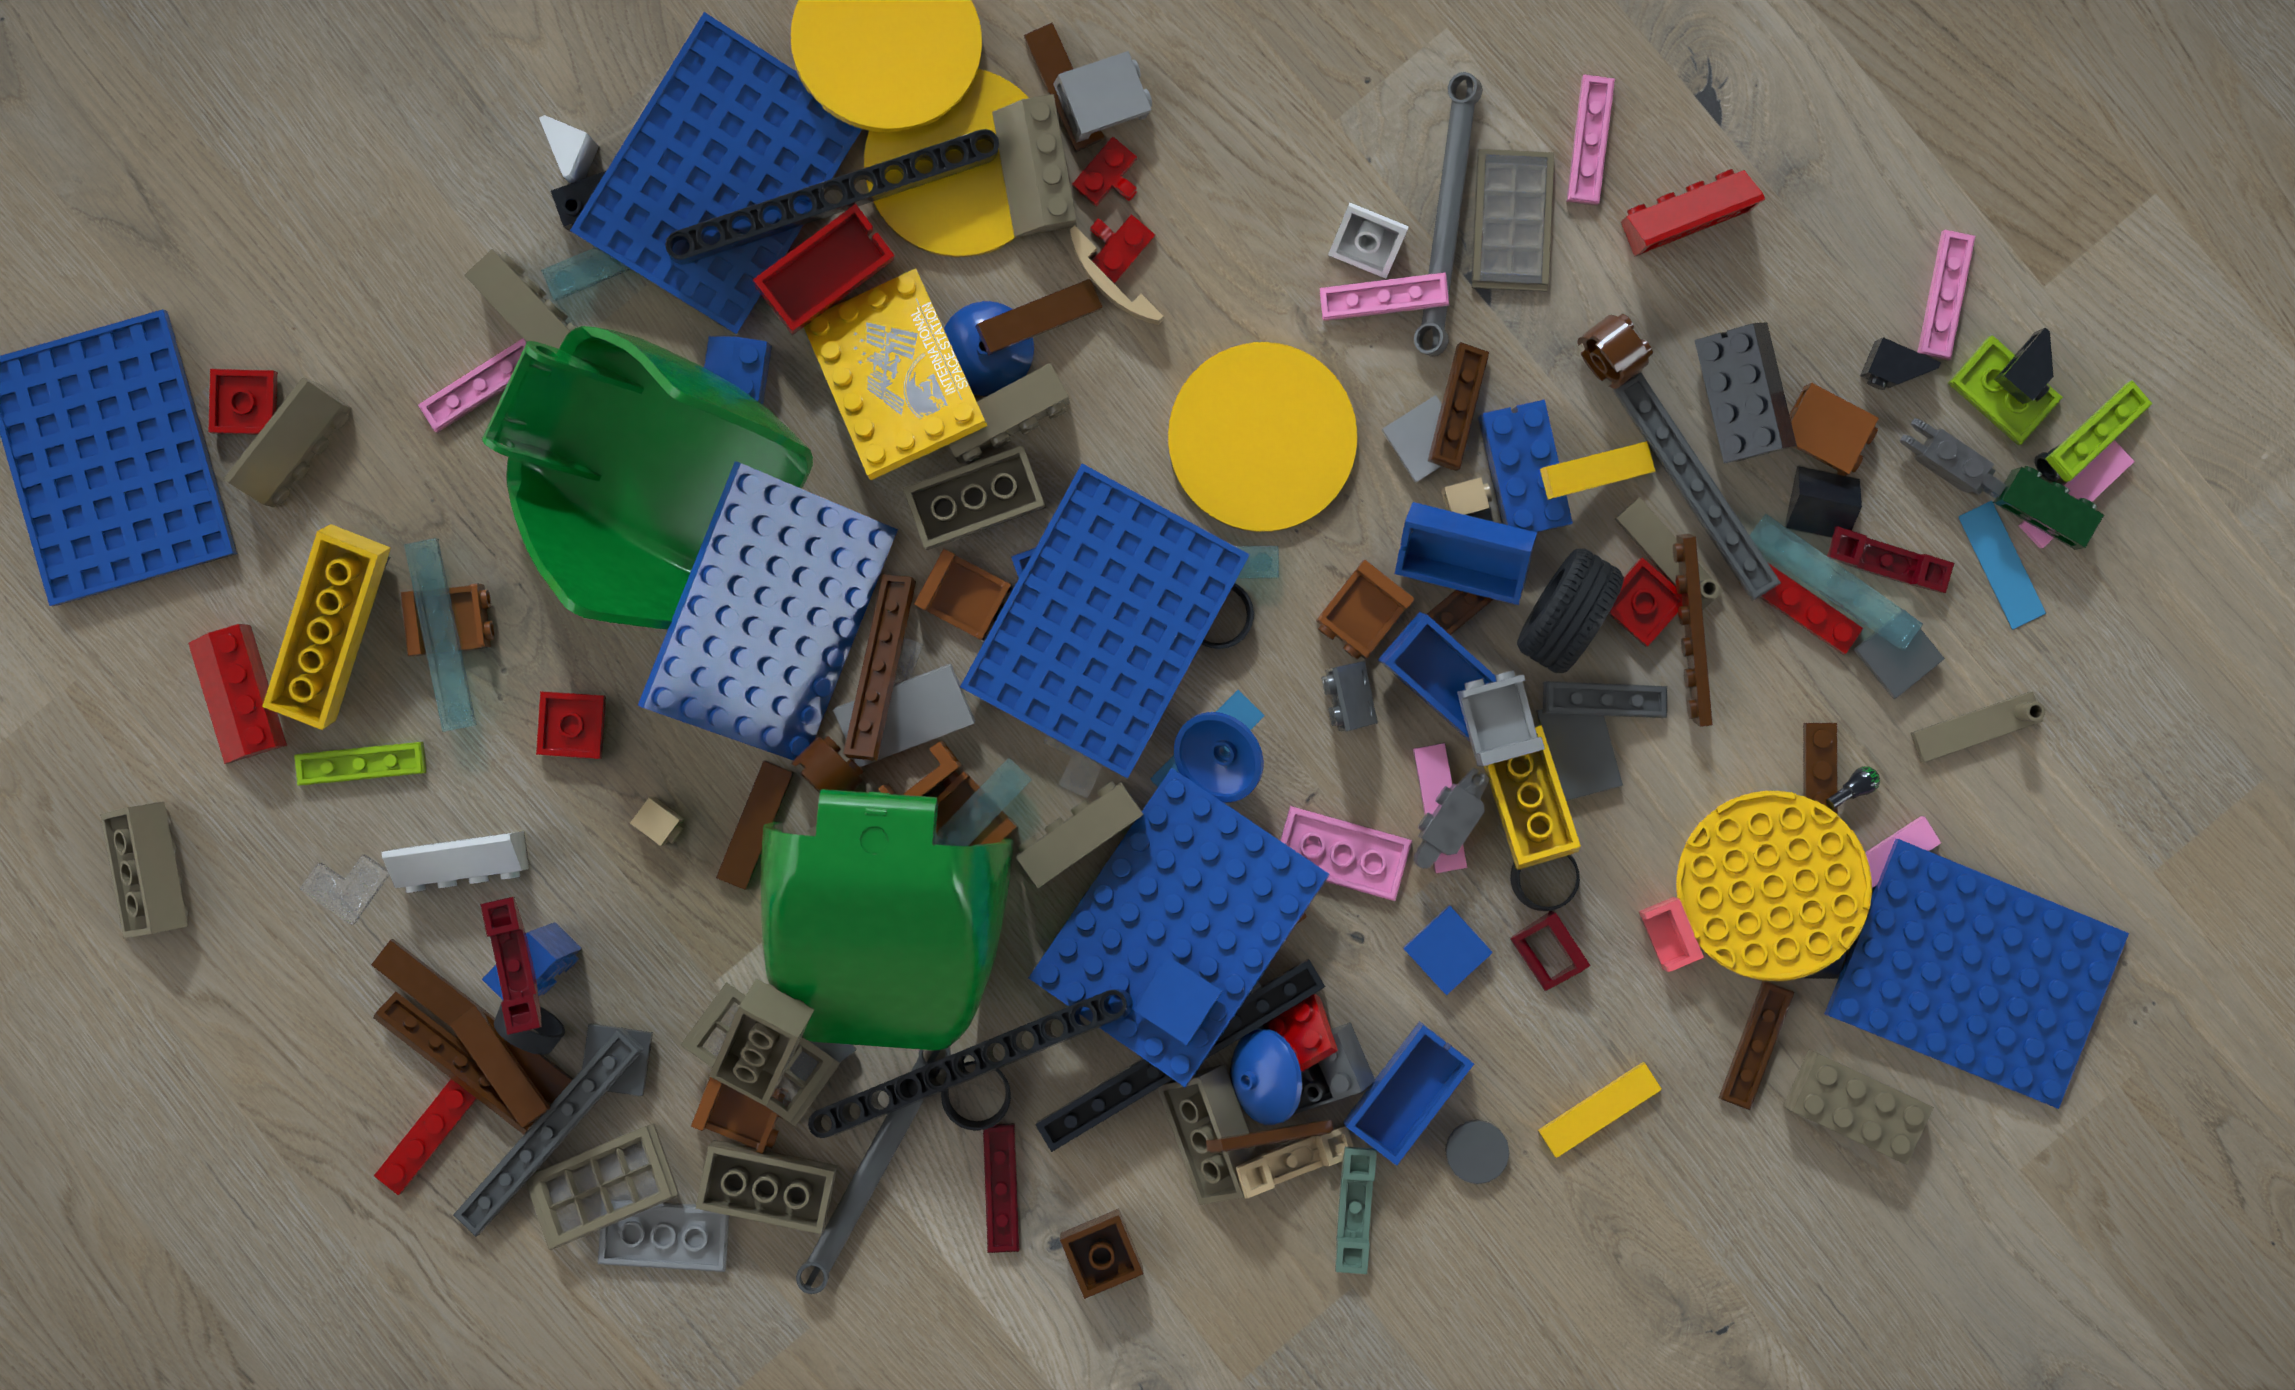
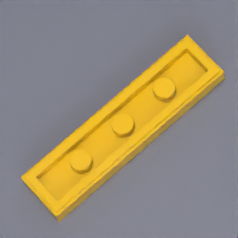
[1540,441,1656,500]
[1538,1062,1662,1158]

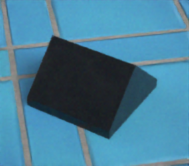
[1784,466,1862,538]

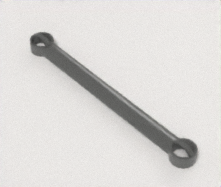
[1414,72,1483,356]
[796,1047,951,1294]

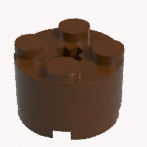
[1577,314,1653,389]
[791,736,864,793]

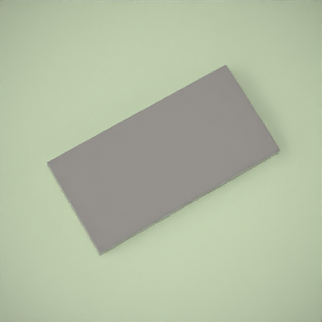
[833,664,975,767]
[598,1199,729,1272]

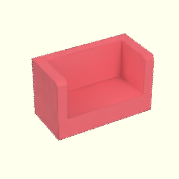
[1639,897,1704,972]

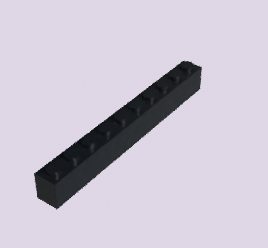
[1035,959,1326,1152]

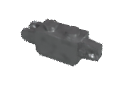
[1900,418,2006,498]
[1413,768,1490,869]

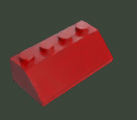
[1621,169,1765,257]
[188,624,287,764]

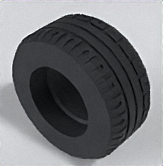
[1517,548,1624,673]

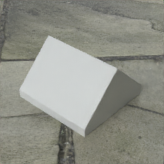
[539,115,599,183]
[1328,203,1409,279]

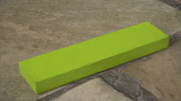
[2045,380,2152,483]
[294,742,426,786]

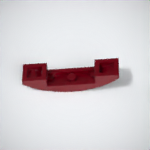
[1827,527,1955,593]
[480,897,541,1035]

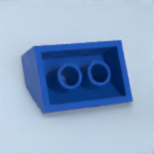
[704,336,772,405]

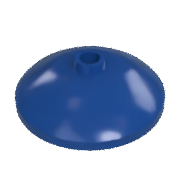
[944,301,1034,396]
[1174,712,1264,803]
[1230,1029,1302,1125]

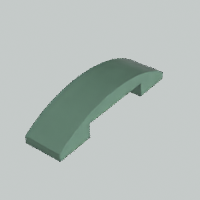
[1335,1147,1377,1274]

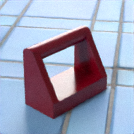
[1510,911,1591,991]

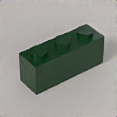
[1993,466,2104,550]

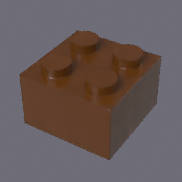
[1060,1208,1144,1299]

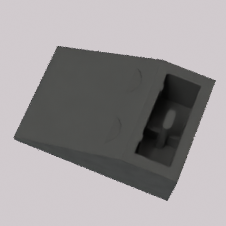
[1321,661,1378,732]
[1293,1022,1375,1115]

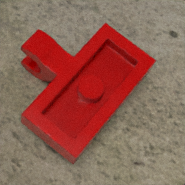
[1072,137,1138,207]
[1090,214,1155,284]

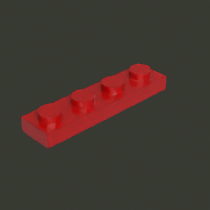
[1739,562,1863,655]
[374,1079,477,1195]

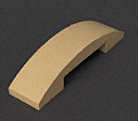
[1070,225,1163,325]
[1236,1125,1353,1198]

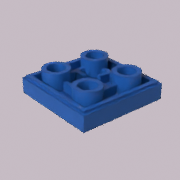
[1403,905,1493,995]
[1133,956,1223,1046]

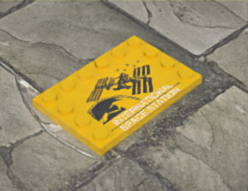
[804,268,988,480]

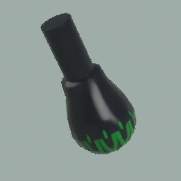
[1826,766,1880,810]

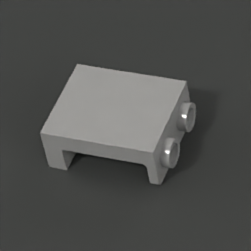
[1053,51,1152,143]
[1457,670,1545,766]

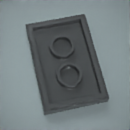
[1536,709,1623,801]

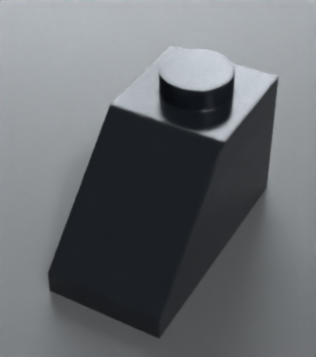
[1994,328,2054,404]
[1860,337,1941,390]

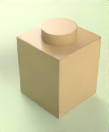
[1441,477,1492,515]
[630,797,684,846]

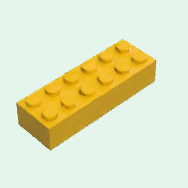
[262,524,391,730]

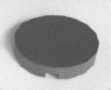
[1445,1119,1510,1184]

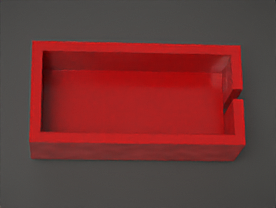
[753,204,895,336]

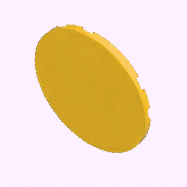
[791,0,982,133]
[864,69,1029,257]
[1168,342,1357,532]
[1676,791,1872,981]

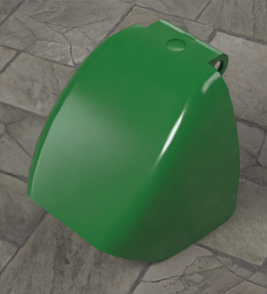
[482,326,813,630]
[761,789,1013,1050]

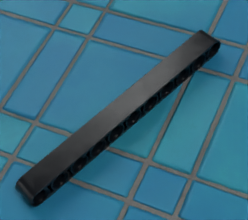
[665,129,999,264]
[808,989,1133,1138]

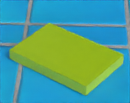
[1948,335,2063,445]

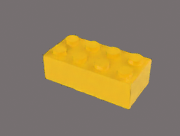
[1484,725,1581,870]

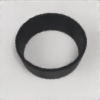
[1202,583,1254,649]
[1510,855,1580,911]
[494,1000,565,1055]
[941,1061,1011,1131]

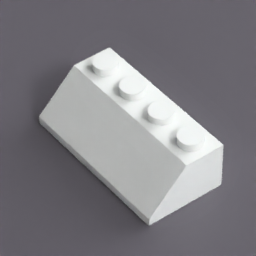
[382,831,529,893]

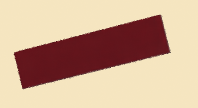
[983,1123,1020,1253]

